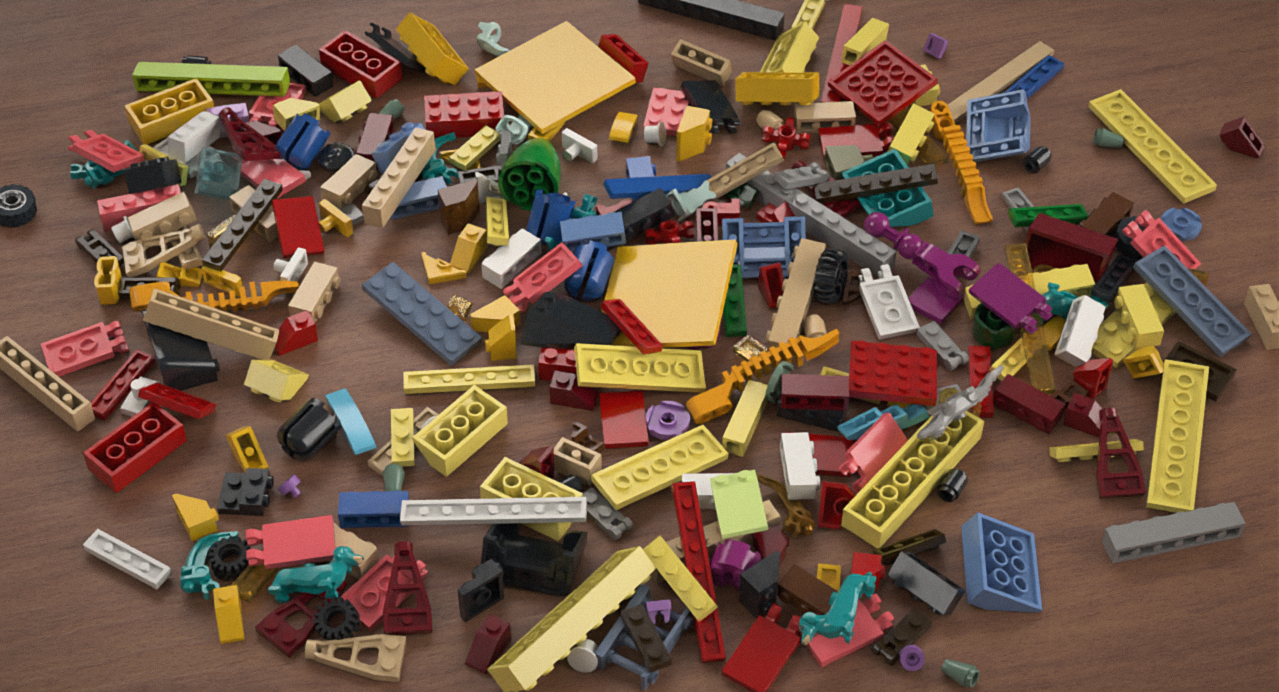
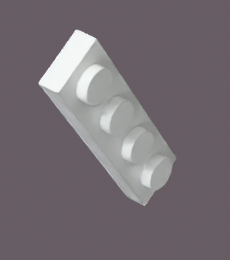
[83,529,172,589]

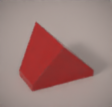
[817,481,856,530]

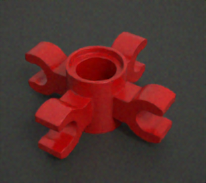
[762,117,811,159]
[645,220,695,245]

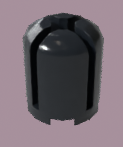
[276,398,342,462]

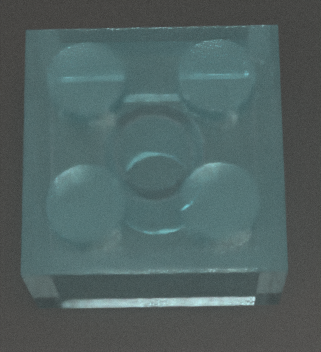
[194,147,242,200]

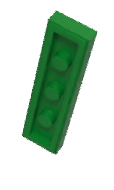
[1007,204,1089,228]
[724,265,747,337]

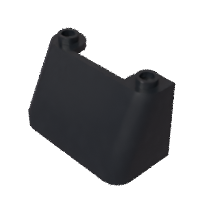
[142,308,220,391]
[481,523,588,596]

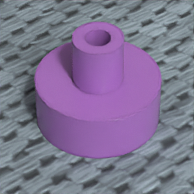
[277,474,301,498]
[899,645,925,671]

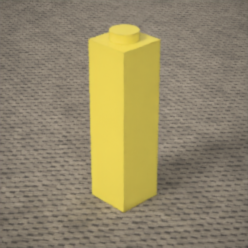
[841,18,889,65]
[722,380,768,457]

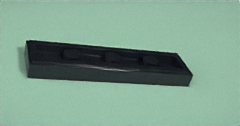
[1090,255,1137,302]

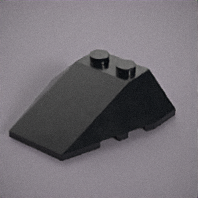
[521,292,621,348]

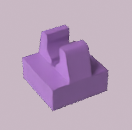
[923,33,948,58]
[645,599,671,624]

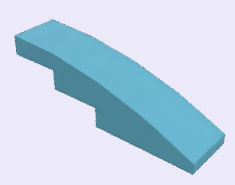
[325,388,376,455]
[837,404,930,440]

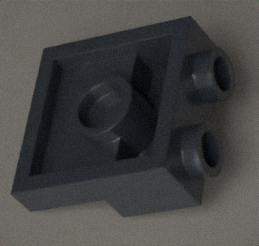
[217,468,274,516]
[457,559,505,623]

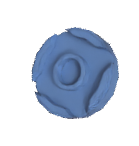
[1161,208,1202,241]

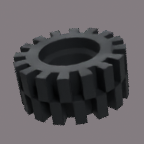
[209,536,253,581]
[314,597,361,641]

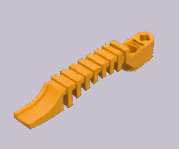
[930,101,993,225]
[129,281,299,312]
[686,329,839,424]

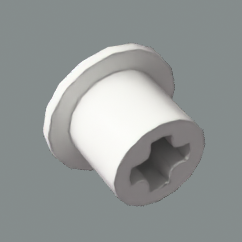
[644,121,666,147]
[111,216,137,243]
[567,639,598,673]

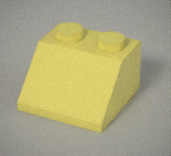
[319,81,372,122]
[244,359,309,402]

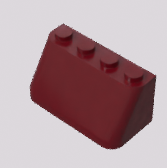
[1021,213,1118,284]

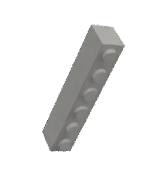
[1102,502,1246,564]

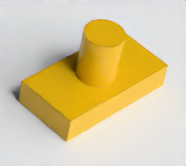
[319,199,353,237]

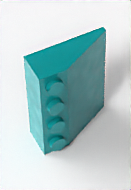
[841,149,934,227]

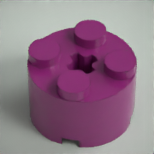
[710,539,761,591]

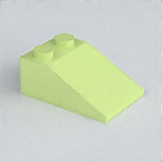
[710,470,768,539]

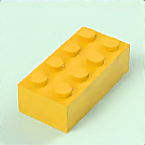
[396,12,469,86]
[735,72,819,105]
[125,78,214,145]

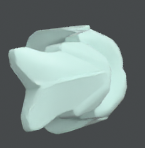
[476,22,509,57]
[496,114,533,145]
[666,180,717,222]

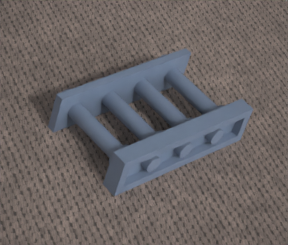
[594,584,694,691]

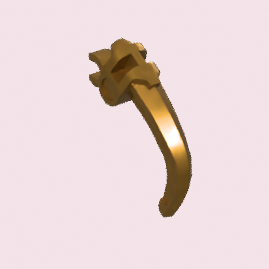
[756,474,816,539]

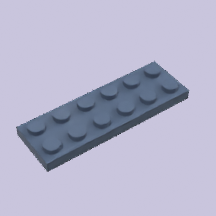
[1133,245,1252,357]
[362,262,482,366]

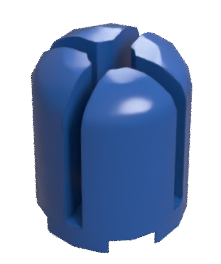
[276,113,331,170]
[526,189,576,245]
[564,241,615,302]

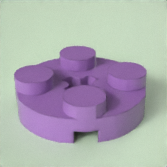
[646,401,690,440]

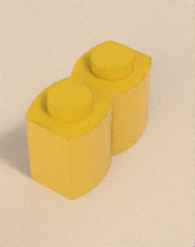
[94,256,122,305]

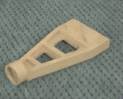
[122,224,206,278]
[305,634,407,682]

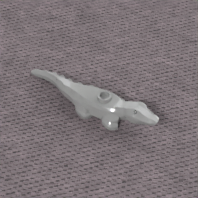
[917,365,1004,440]

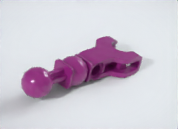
[864,212,980,299]

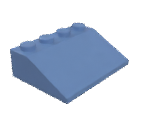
[961,512,1042,612]

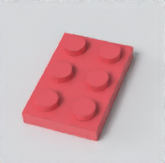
[643,87,690,136]

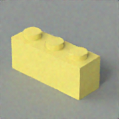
[888,103,934,166]
[1114,284,1164,348]

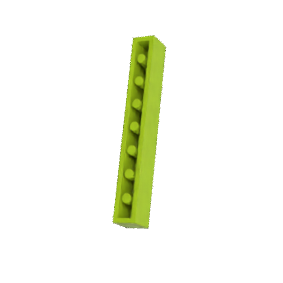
[132,62,290,96]

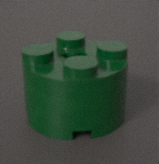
[971,303,1015,351]

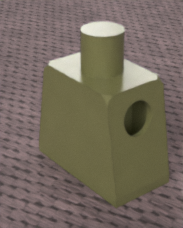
[824,145,873,180]

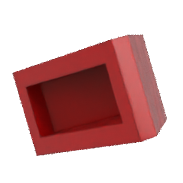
[758,262,784,308]

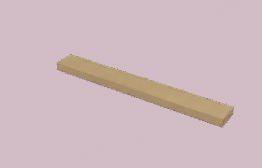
[948,41,1054,123]

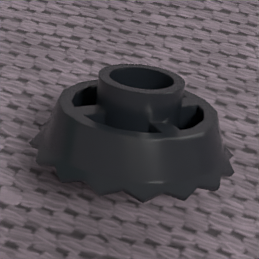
[316,142,355,173]

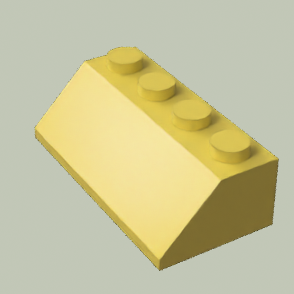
[760,22,819,72]
[412,385,508,477]
[480,457,583,542]

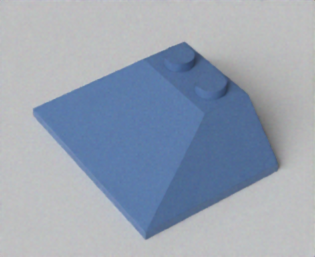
[966,89,1031,162]
[722,216,806,279]

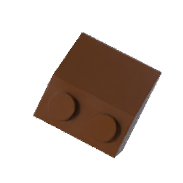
[438,179,480,235]

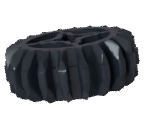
[813,248,849,305]

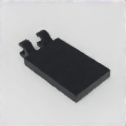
[365,23,427,74]
[680,80,741,134]

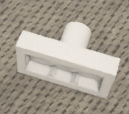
[562,128,598,164]
[273,247,308,281]
[120,376,160,417]

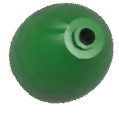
[498,138,561,211]

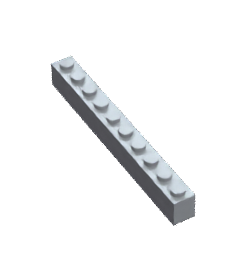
[726,153,897,277]

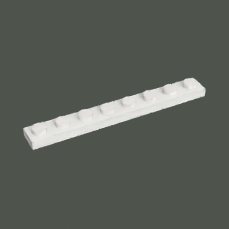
[400,497,587,525]

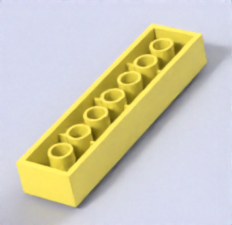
[841,400,984,548]
[487,546,656,692]

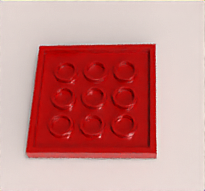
[828,40,938,127]
[849,340,937,406]

